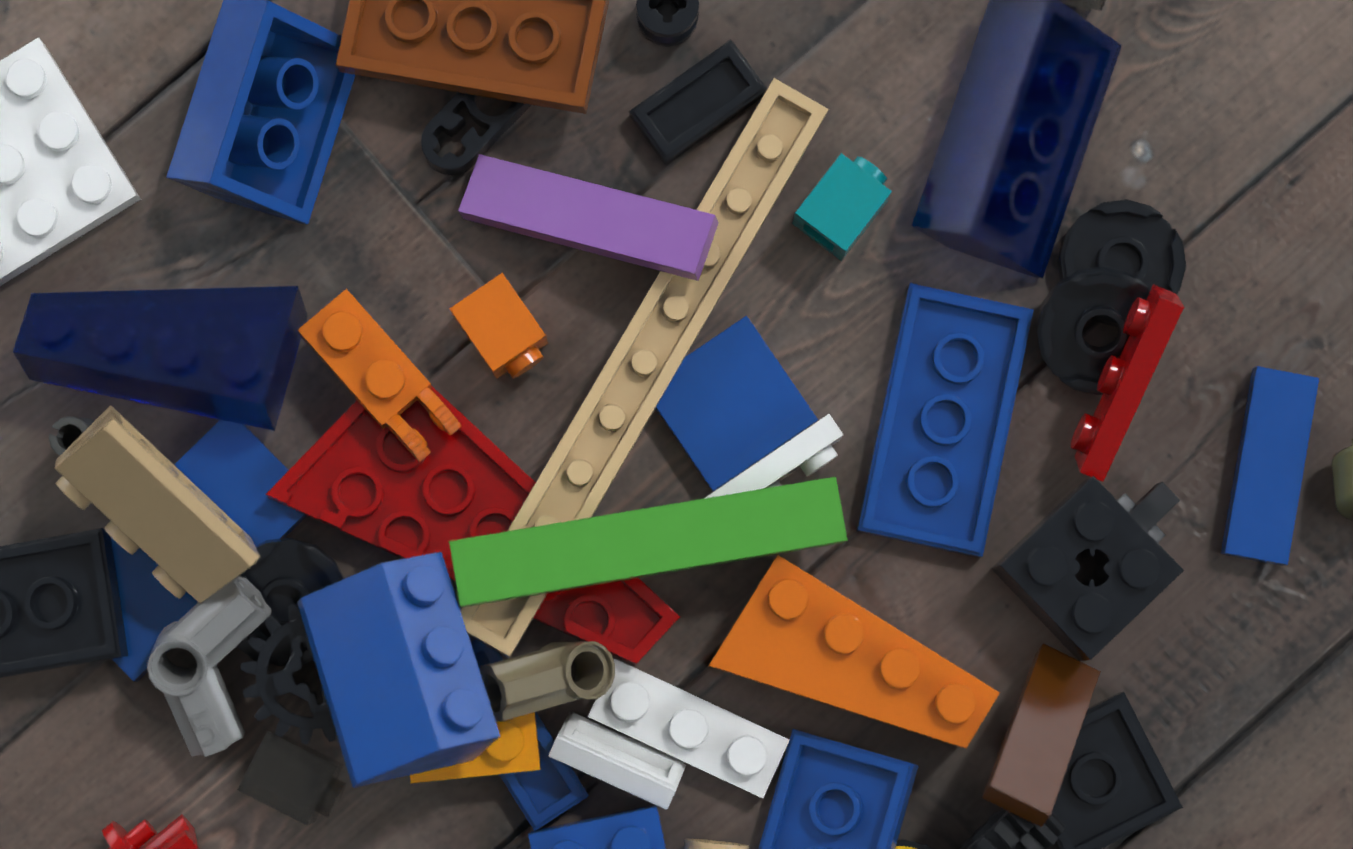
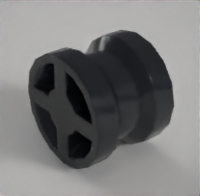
[636,0,699,47]

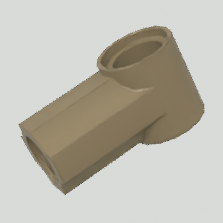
[480,641,615,722]

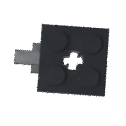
[991,476,1184,661]

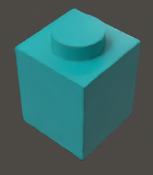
[792,153,892,261]

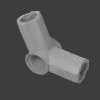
[147,576,271,757]

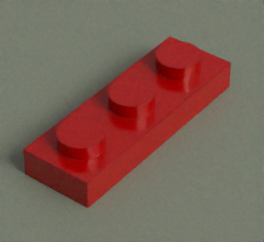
[1070,284,1184,482]

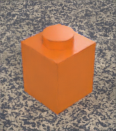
[449,273,548,379]

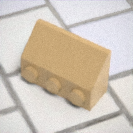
[55,405,260,603]

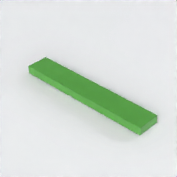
[449,477,848,608]

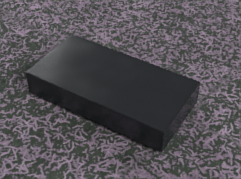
[629,40,767,166]

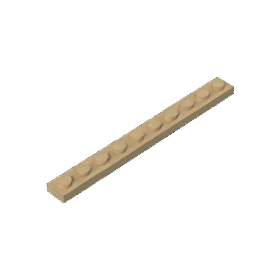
[461,78,829,658]

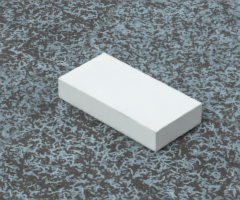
[548,712,686,810]

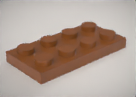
[336,0,609,114]

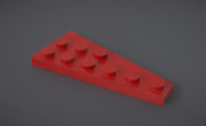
[266,385,680,666]

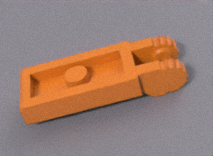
[298,288,461,462]

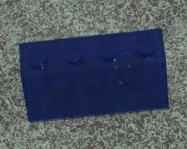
[911,0,1122,279]

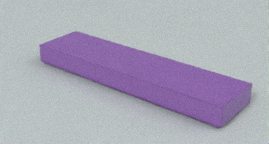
[458,154,719,281]

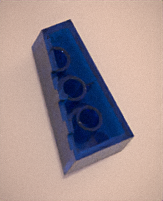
[13,286,308,431]

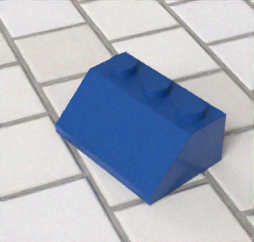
[166,0,355,224]
[297,552,500,788]

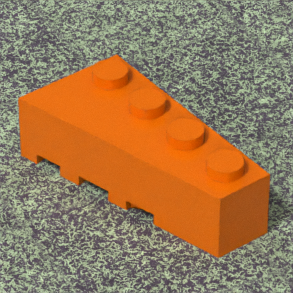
[708,555,1000,748]

